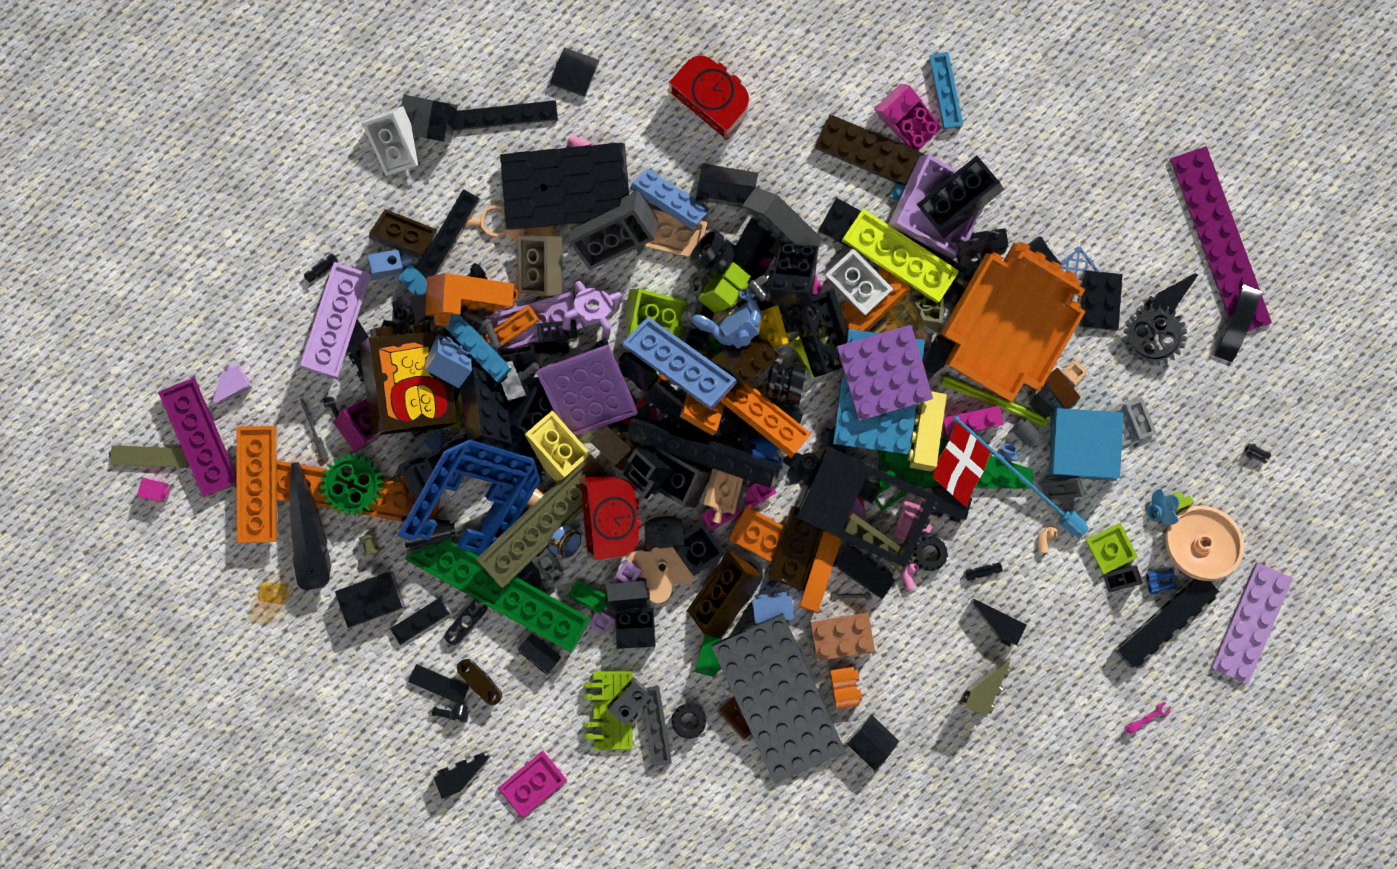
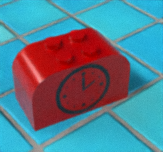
[669,56,749,140]
[579,475,641,560]

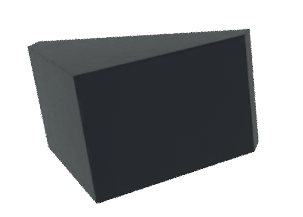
[1103,565,1143,593]

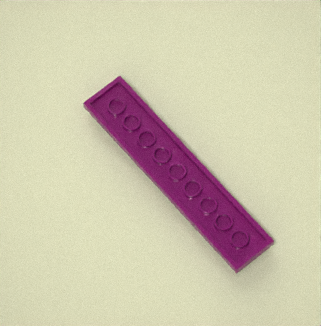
[1170,146,1272,331]

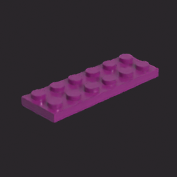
[158,377,237,498]

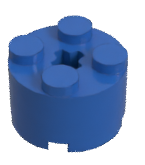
[749,436,783,469]

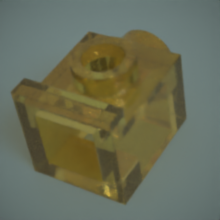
[258,582,290,604]

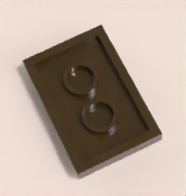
[369,209,437,259]

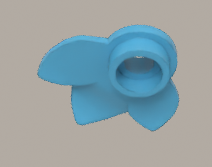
[1147,488,1179,525]

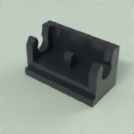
[518,633,562,675]

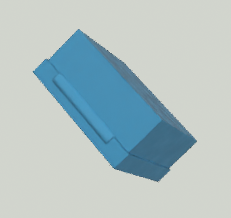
[1048,408,1124,481]

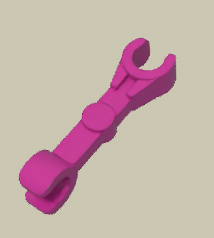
[1125,702,1171,734]

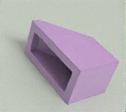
[213,365,253,405]

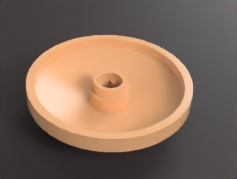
[1165,506,1244,581]

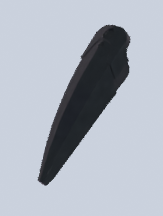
[290,462,332,590]

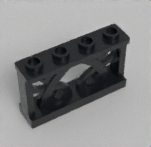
[790,289,848,377]

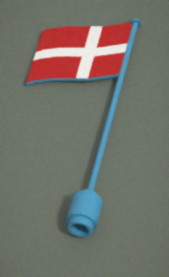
[932,416,1089,538]

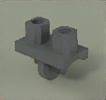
[531,549,564,584]

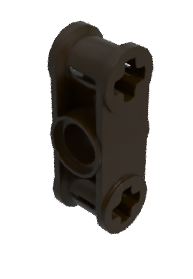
[457,659,502,705]

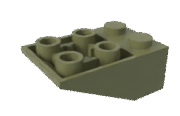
[960,660,1011,717]

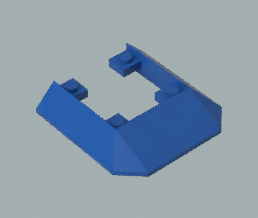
[397,440,540,556]

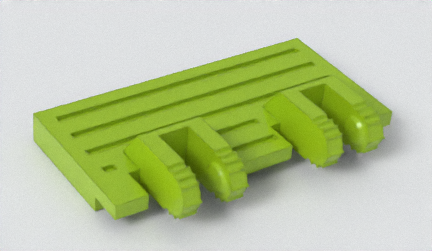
[584,671,633,750]

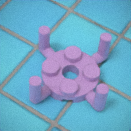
[562,281,622,341]

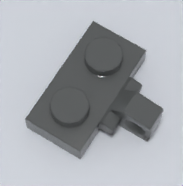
[1041,476,1084,511]

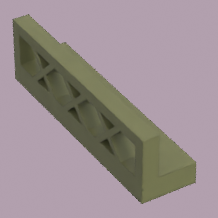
[843,512,916,572]

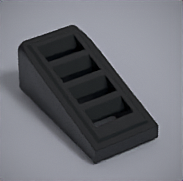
[537,320,578,344]

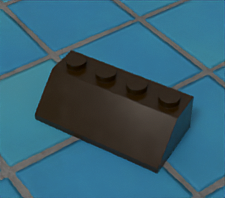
[686,550,762,639]

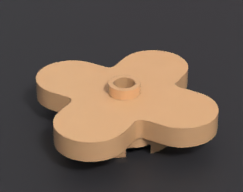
[627,547,697,603]

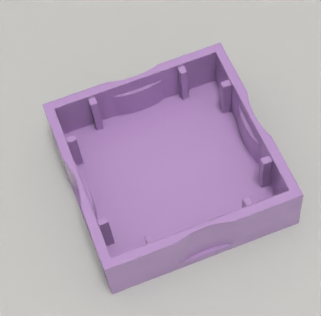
[888,154,984,259]

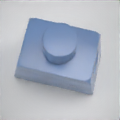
[368,250,413,281]

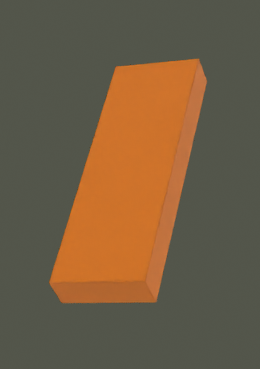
[484,305,540,349]

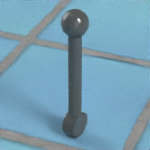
[831,592,871,600]

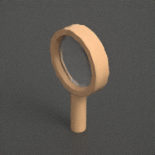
[465,205,508,237]

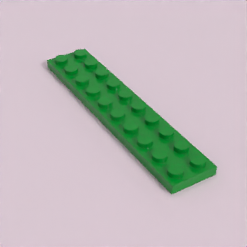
[405,540,591,653]

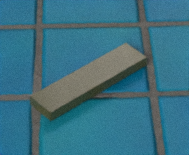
[110,445,189,468]

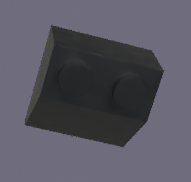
[671,522,725,577]
[845,714,899,771]

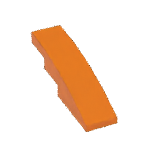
[799,531,841,613]

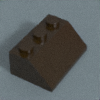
[710,336,779,393]

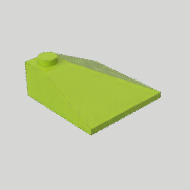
[626,288,686,340]

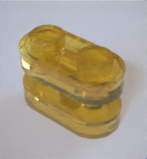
[884,296,925,330]

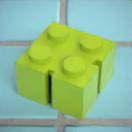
[698,262,751,313]

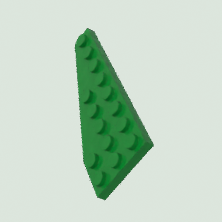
[879,430,1033,489]

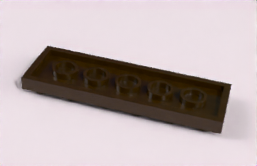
[815,114,926,186]

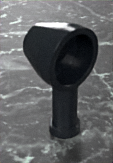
[431,704,468,723]

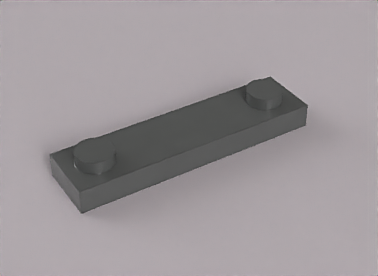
[643,686,672,766]

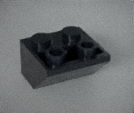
[615,608,656,649]

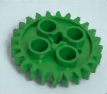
[320,453,384,516]

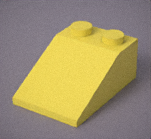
[525,411,591,483]

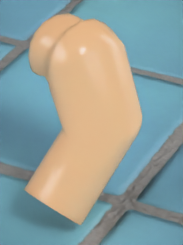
[1038,527,1058,553]

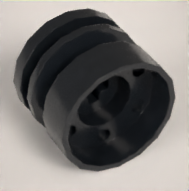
[766,361,806,406]

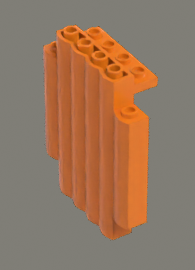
[940,242,1086,402]

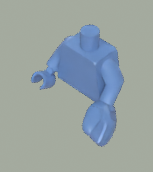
[691,287,762,348]

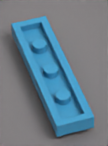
[929,52,963,130]

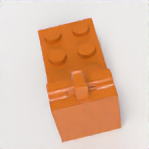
[425,273,514,327]

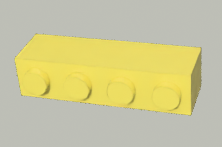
[908,391,947,472]

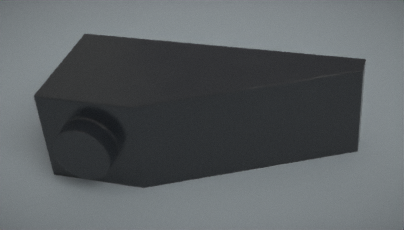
[1144,273,1198,324]
[971,599,1027,647]

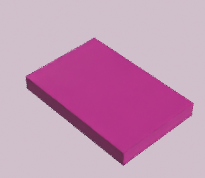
[498,751,567,818]

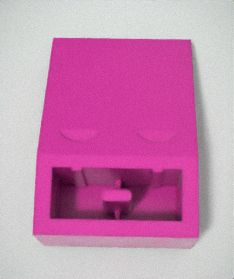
[874,84,942,151]

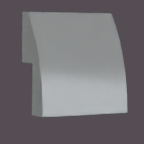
[1108,398,1156,446]

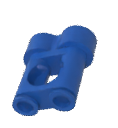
[1146,570,1177,595]

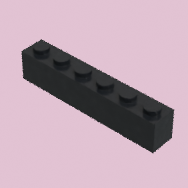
[1114,579,1220,668]

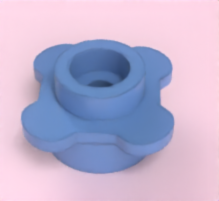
[999,443,1018,461]

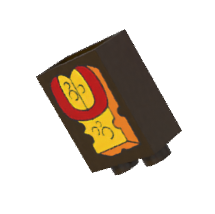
[359,323,458,436]

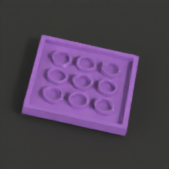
[836,325,933,421]
[536,344,638,436]

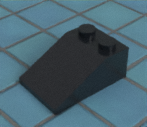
[401,94,458,143]

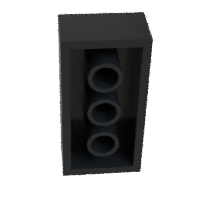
[460,367,512,449]

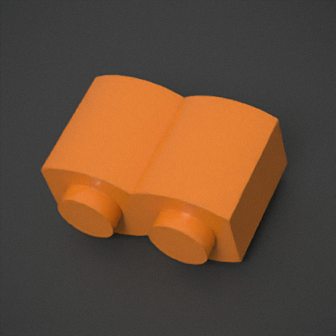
[829,666,862,709]

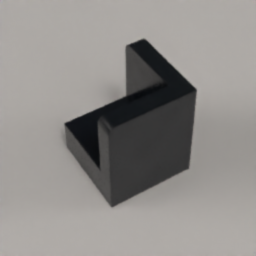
[1028,384,1056,419]

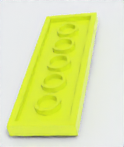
[842,209,959,304]

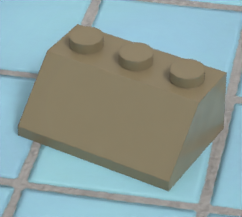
[518,236,562,296]

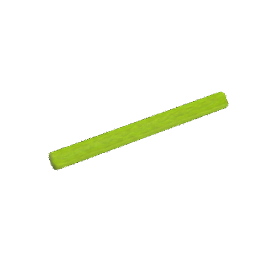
[941,375,1049,427]

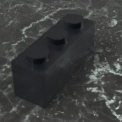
[834,546,896,599]

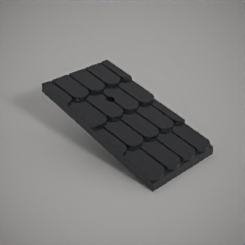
[500,143,629,230]

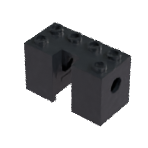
[396,434,473,505]

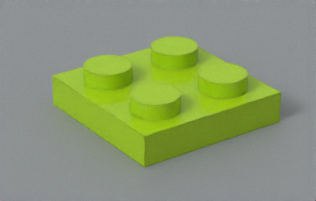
[1085,523,1138,574]

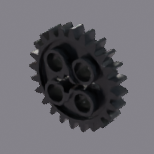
[1123,304,1187,366]

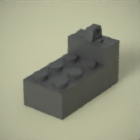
[742,187,823,266]
[569,191,658,271]

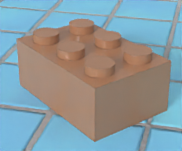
[810,612,875,661]

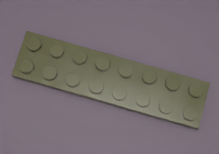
[476,454,608,588]

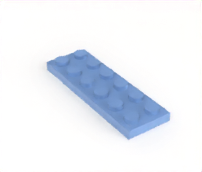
[623,317,737,410]

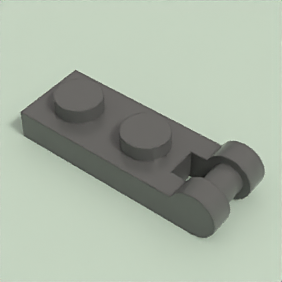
[679,276,709,329]

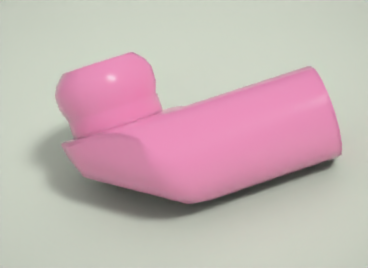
[901,562,919,591]

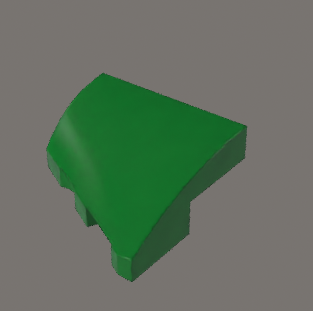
[695,635,722,677]

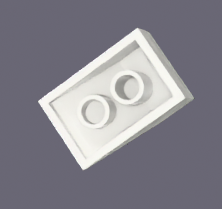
[362,106,418,176]
[825,249,893,316]

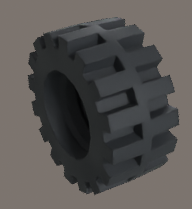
[913,536,948,571]
[672,703,706,739]

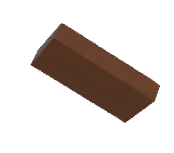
[1045,368,1081,409]

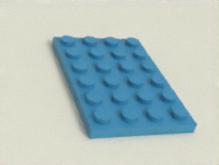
[833,329,925,455]

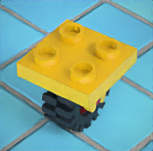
[756,306,798,348]

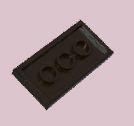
[767,505,823,591]

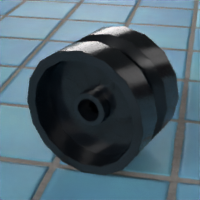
[689,229,737,279]

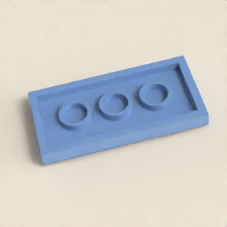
[630,168,710,230]

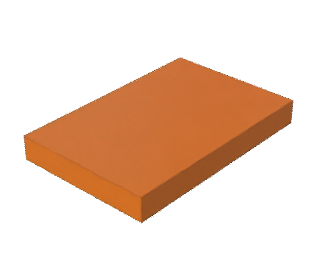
[727,506,784,563]

